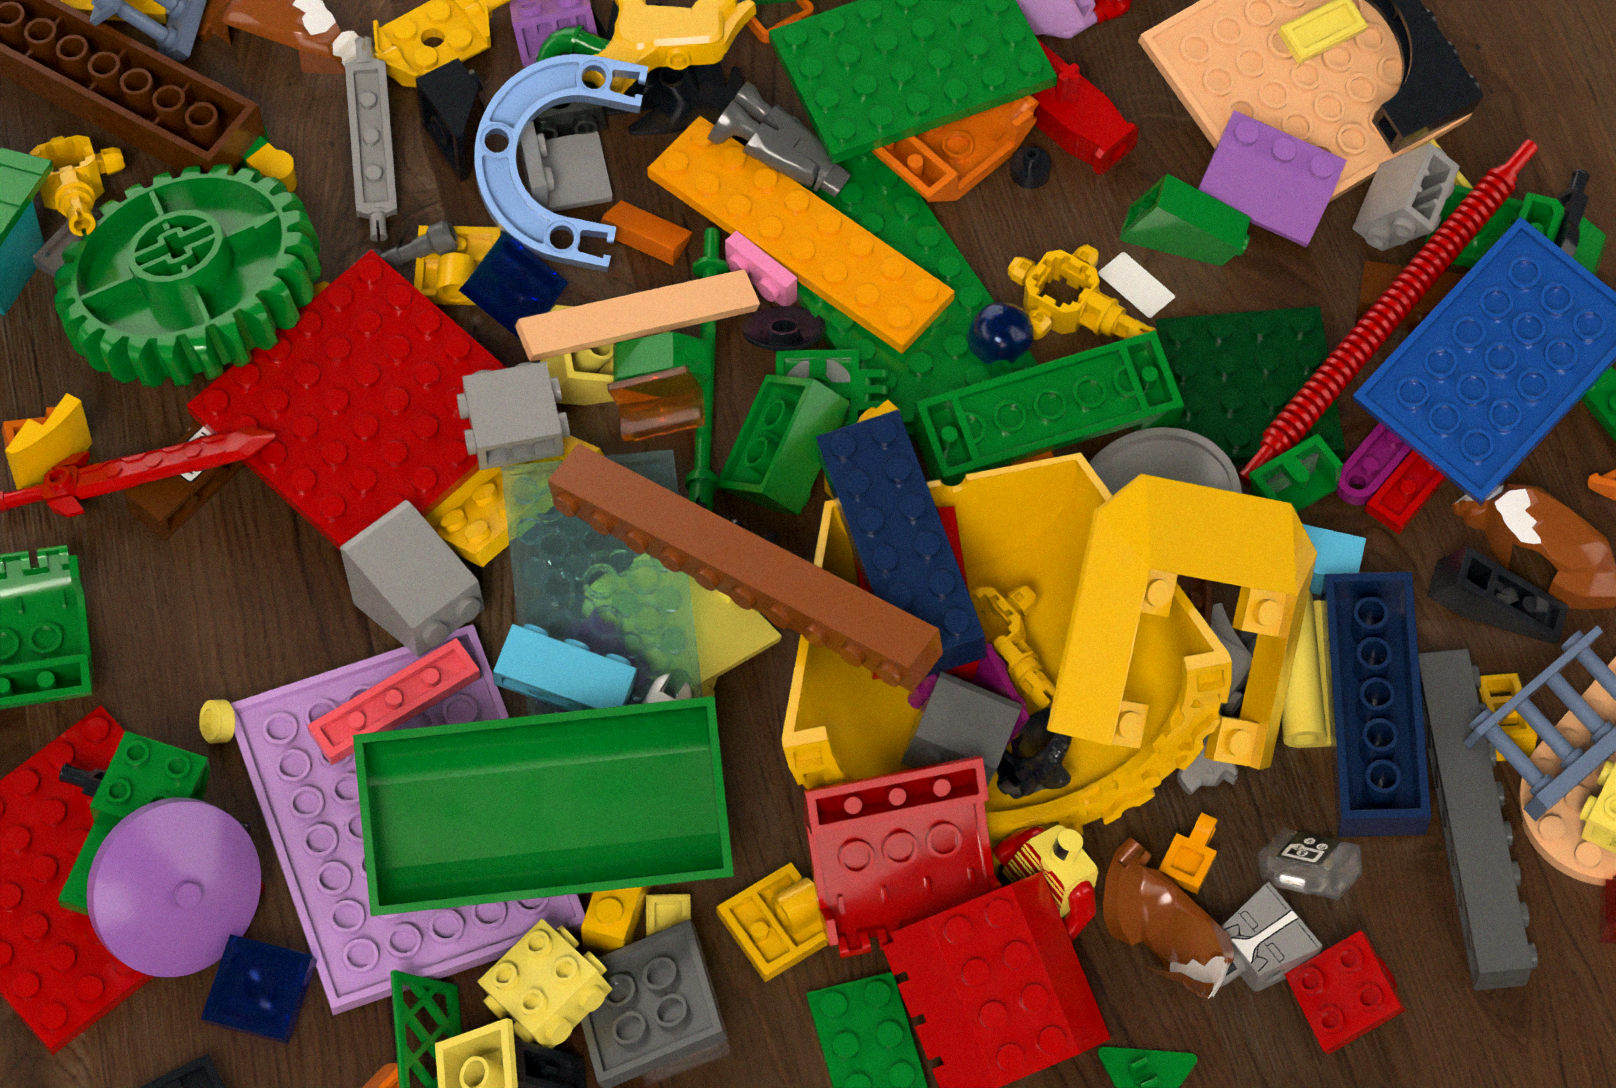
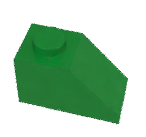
[613,332,711,400]

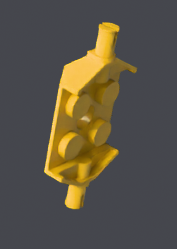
[373,0,511,88]

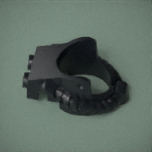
[996,707,1072,799]

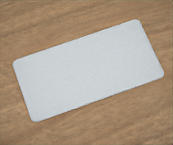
[1098,252,1175,318]

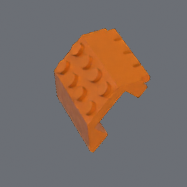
[871,95,1039,202]

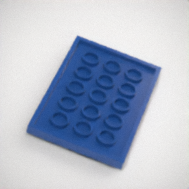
[1353,216,1616,506]

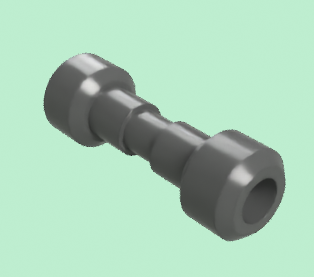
[360,220,459,269]

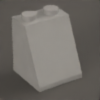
[340,500,484,657]

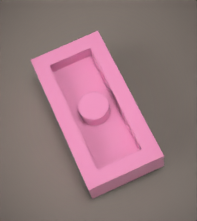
[725,230,797,307]

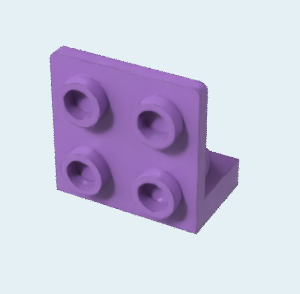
[509,0,598,67]

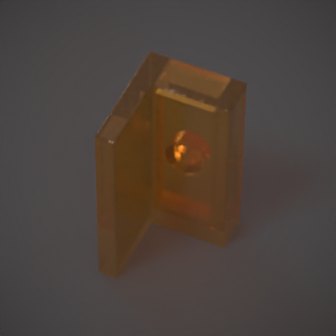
[607,365,706,444]

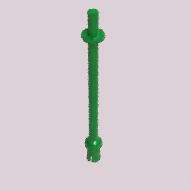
[685,228,729,512]

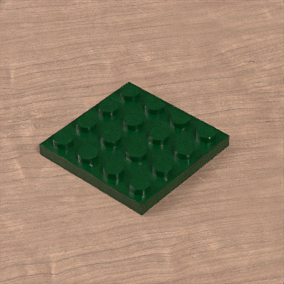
[1155,306,1345,466]

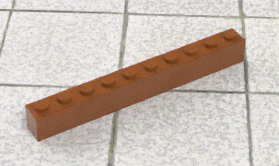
[547,443,943,692]

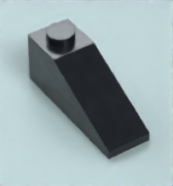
[1427,546,1569,644]

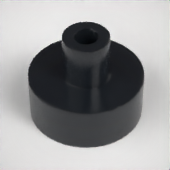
[1010,146,1051,189]

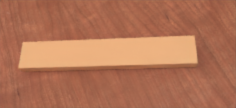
[515,269,760,362]

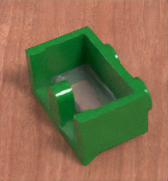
[1249,434,1343,513]

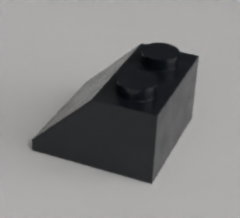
[416,58,485,182]

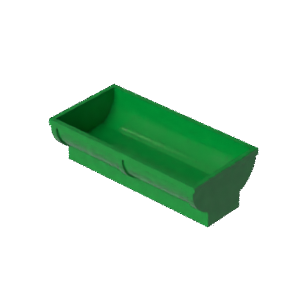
[353,696,734,917]

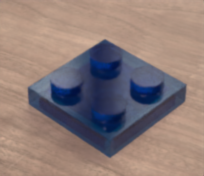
[459,231,569,339]
[201,934,317,1045]

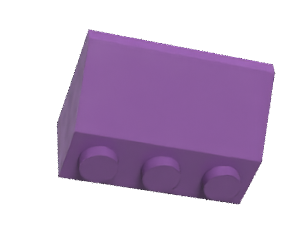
[1198,110,1347,247]

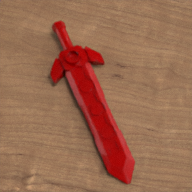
[0,426,276,517]

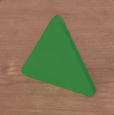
[1098,1046,1197,1088]

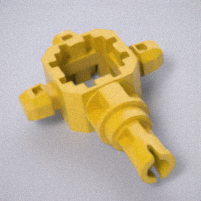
[29,135,125,236]
[1008,244,1157,340]
[969,585,1056,710]

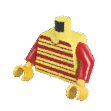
[992,825,1098,942]

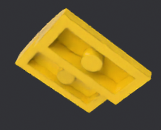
[5,393,93,490]

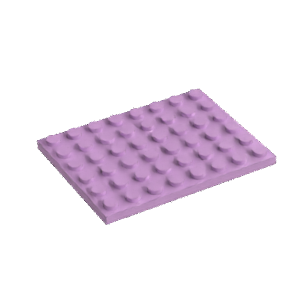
[230,624,585,1015]

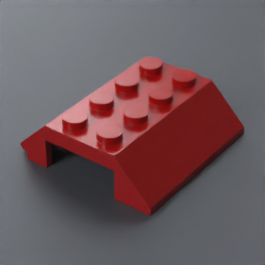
[803,755,1002,959]
[882,871,1111,1088]

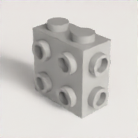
[1352,143,1460,251]
[456,361,570,470]

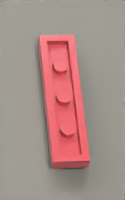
[307,638,481,766]

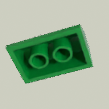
[718,374,850,516]

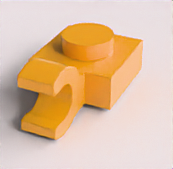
[1158,812,1218,895]

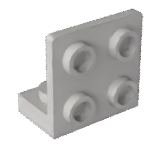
[518,121,613,212]

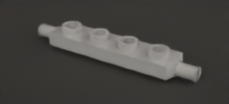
[345,36,398,242]

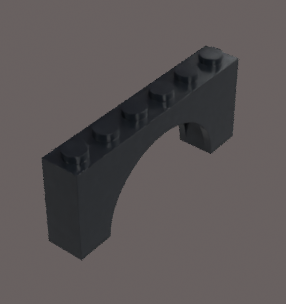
[1365,0,1483,154]

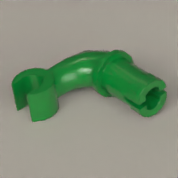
[535,25,610,63]

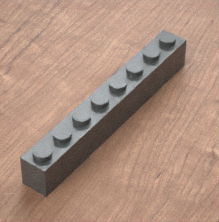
[1418,649,1538,991]

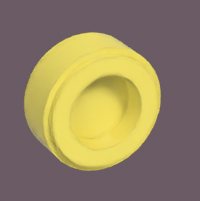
[199,699,235,744]

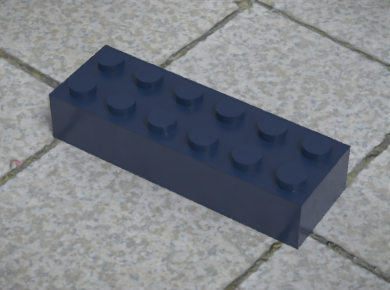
[816,410,987,678]
[1321,572,1431,837]

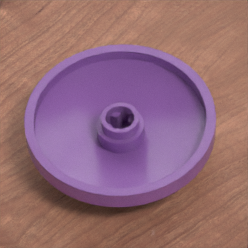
[87,797,261,977]

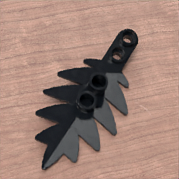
[592,1,802,142]

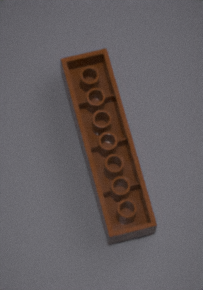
[0,0,265,174]

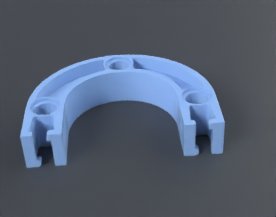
[475,54,648,273]

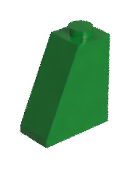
[1119,173,1251,267]

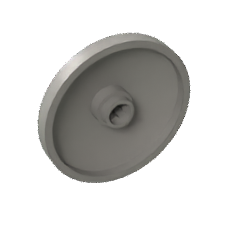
[1089,427,1243,495]

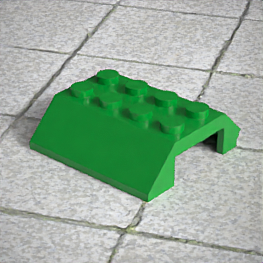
[0,544,95,710]

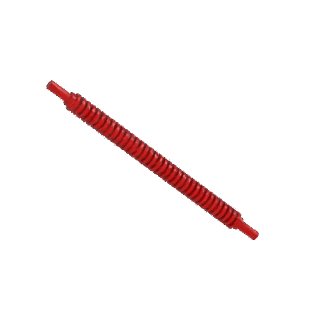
[1238,139,1538,486]

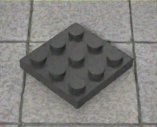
[581,919,729,1088]

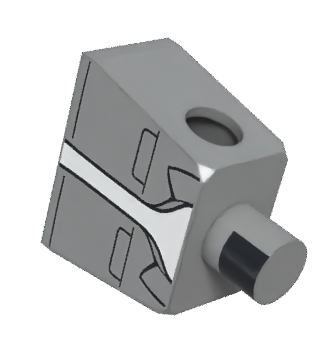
[1221,882,1322,991]

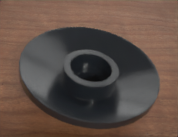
[742,306,826,352]

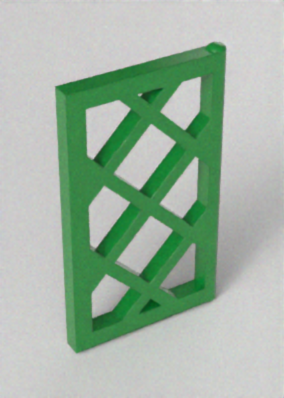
[390,970,462,1088]

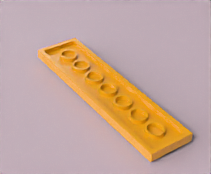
[647,116,955,354]

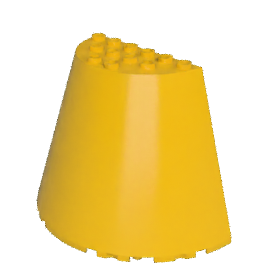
[781,452,1232,854]

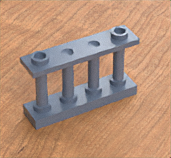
[89,0,207,63]
[1464,625,1616,822]

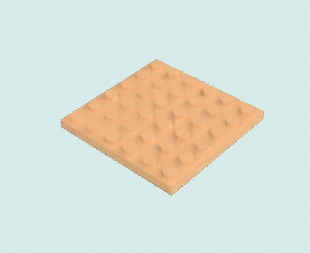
[1138,0,1472,203]

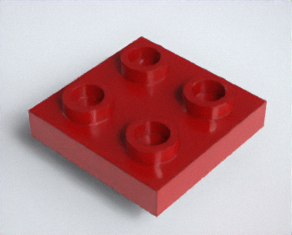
[1284,930,1406,1054]

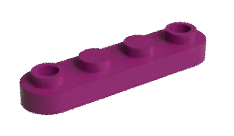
[1336,423,1412,505]

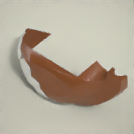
[196,0,375,74]
[1450,482,1616,609]
[1103,836,1235,999]

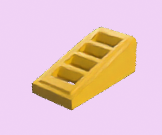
[1477,673,1537,761]

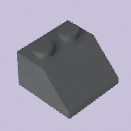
[901,671,1022,787]

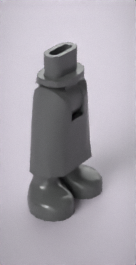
[707,81,851,198]

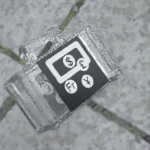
[1258,828,1362,900]

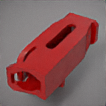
[1031,39,1139,175]

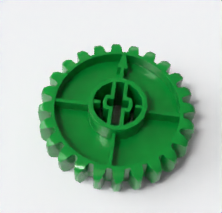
[54,163,321,388]

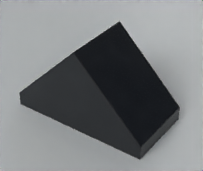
[514,1039,586,1088]

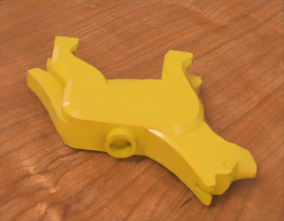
[582,0,756,94]

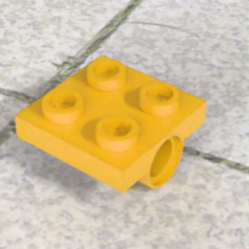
[414,225,502,306]
[716,862,827,982]

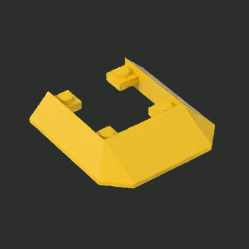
[1047,473,1317,770]

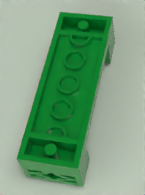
[912,330,1184,486]

